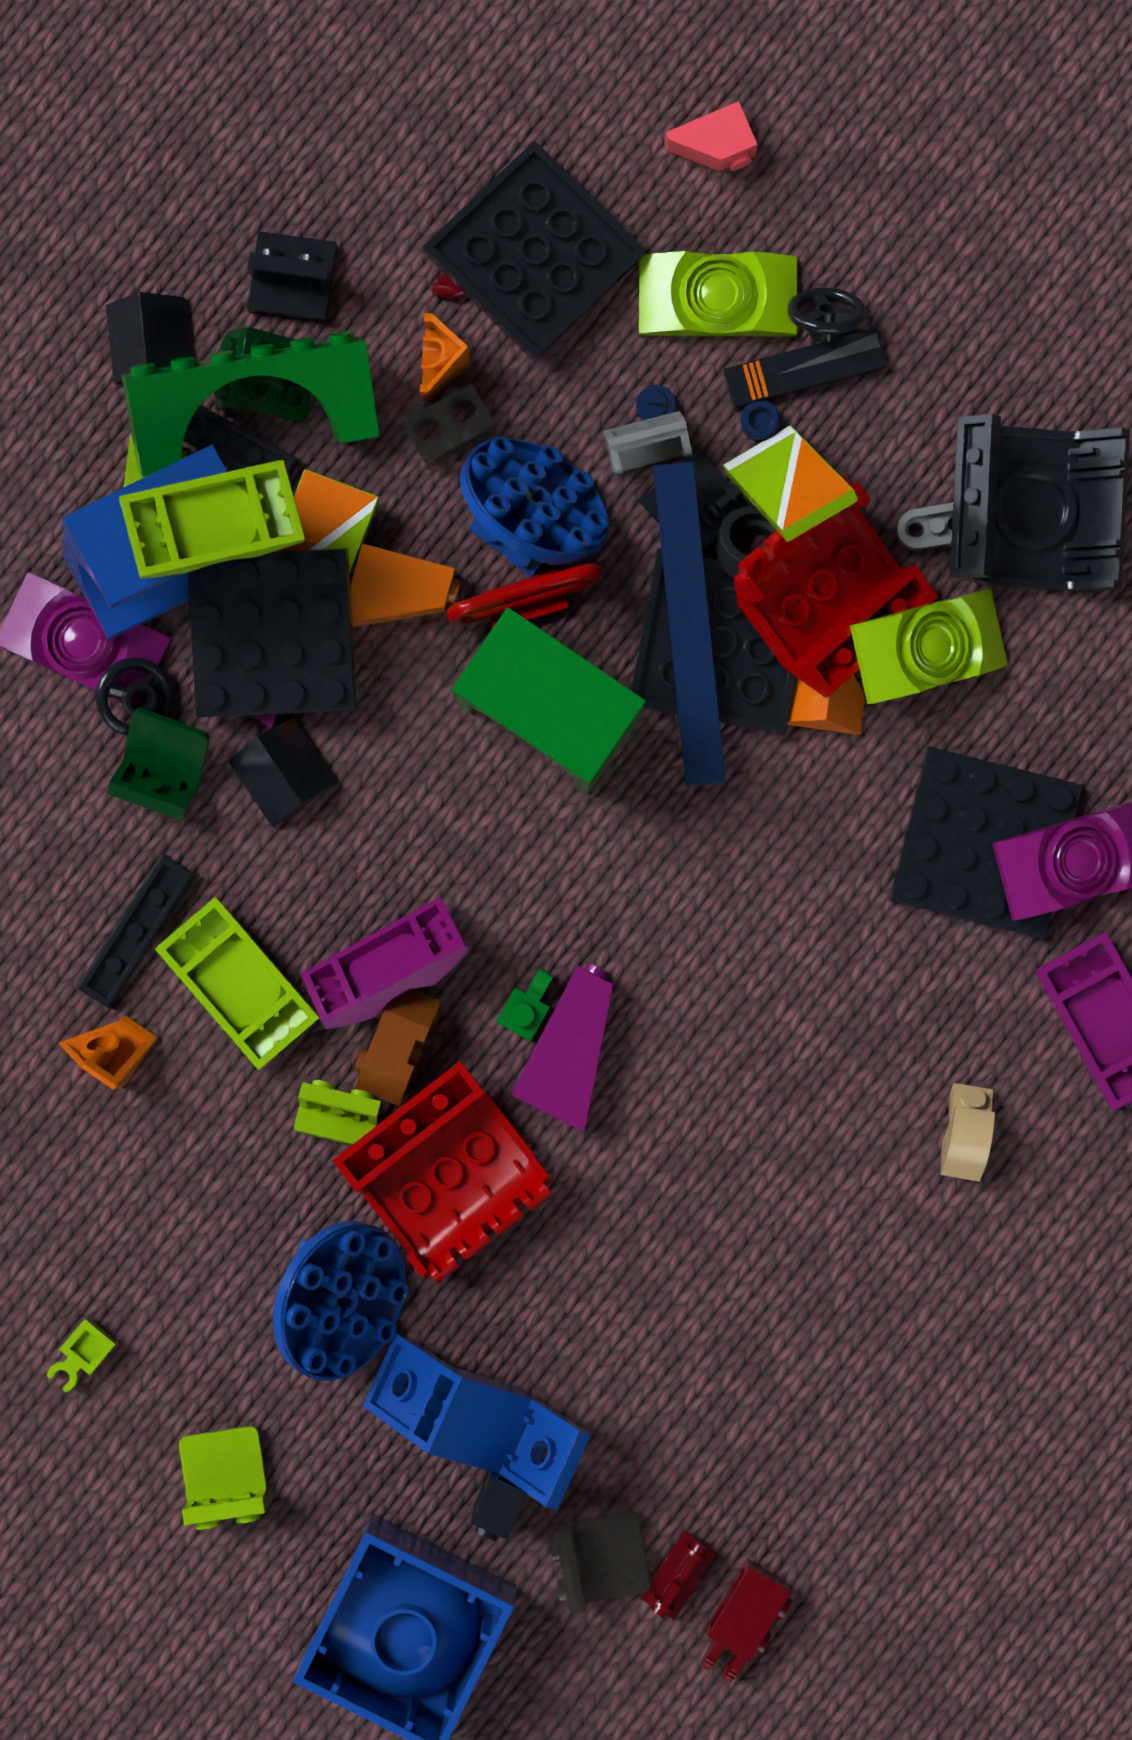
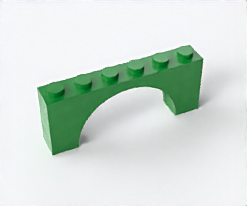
[121,331,379,477]

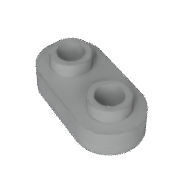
[896,503,953,551]

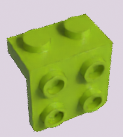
[179,1425,270,1530]

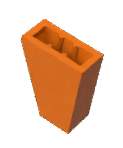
[350,543,461,627]

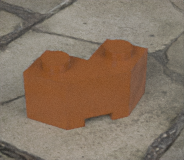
[353,989,441,1106]

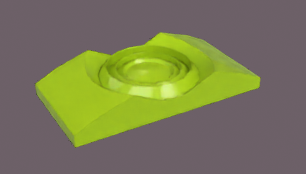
[639,251,797,337]
[119,460,305,579]
[850,588,1008,704]
[155,897,320,1070]

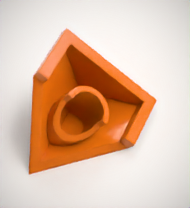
[420,313,471,401]
[787,674,865,735]
[58,1015,157,1090]

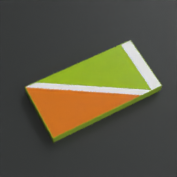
[723,425,858,542]
[274,469,380,576]

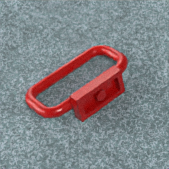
[446,563,602,628]

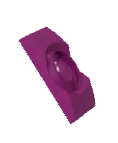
[0,572,172,705]
[992,801,1132,920]
[301,897,468,1029]
[1035,932,1132,1111]

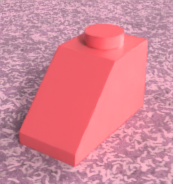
[664,101,758,171]

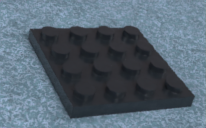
[422,140,647,363]
[631,548,796,735]
[188,549,357,717]
[888,746,1083,940]

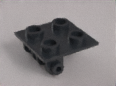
[639,449,750,551]

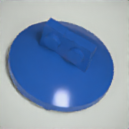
[460,436,609,578]
[273,1220,409,1381]

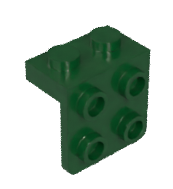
[214,326,311,422]
[107,708,210,821]

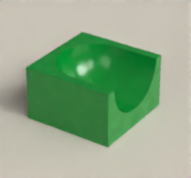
[451,607,645,794]

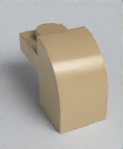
[940,1083,995,1182]

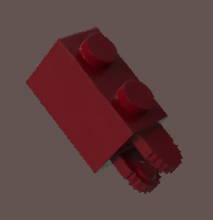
[700,1559,792,1684]

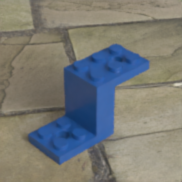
[363,1333,591,1510]

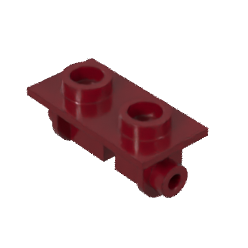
[640,1530,717,1621]

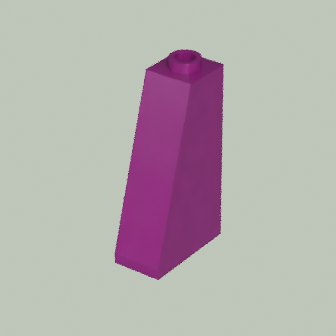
[511,963,613,1131]

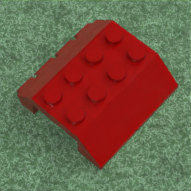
[734,474,938,698]
[332,1061,553,1283]

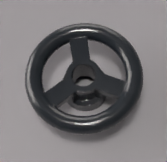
[787,288,867,342]
[96,657,174,736]

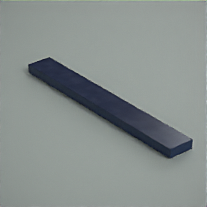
[653,461,725,786]

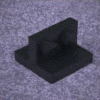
[247,231,338,323]

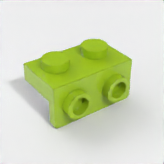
[294,1080,381,1145]

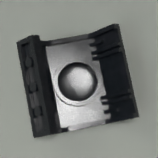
[949,414,1130,593]

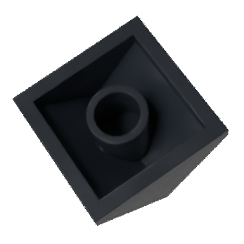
[106,292,191,385]
[228,718,339,827]

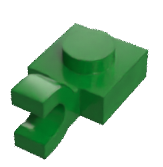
[496,968,554,1041]

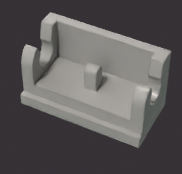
[603,411,692,475]

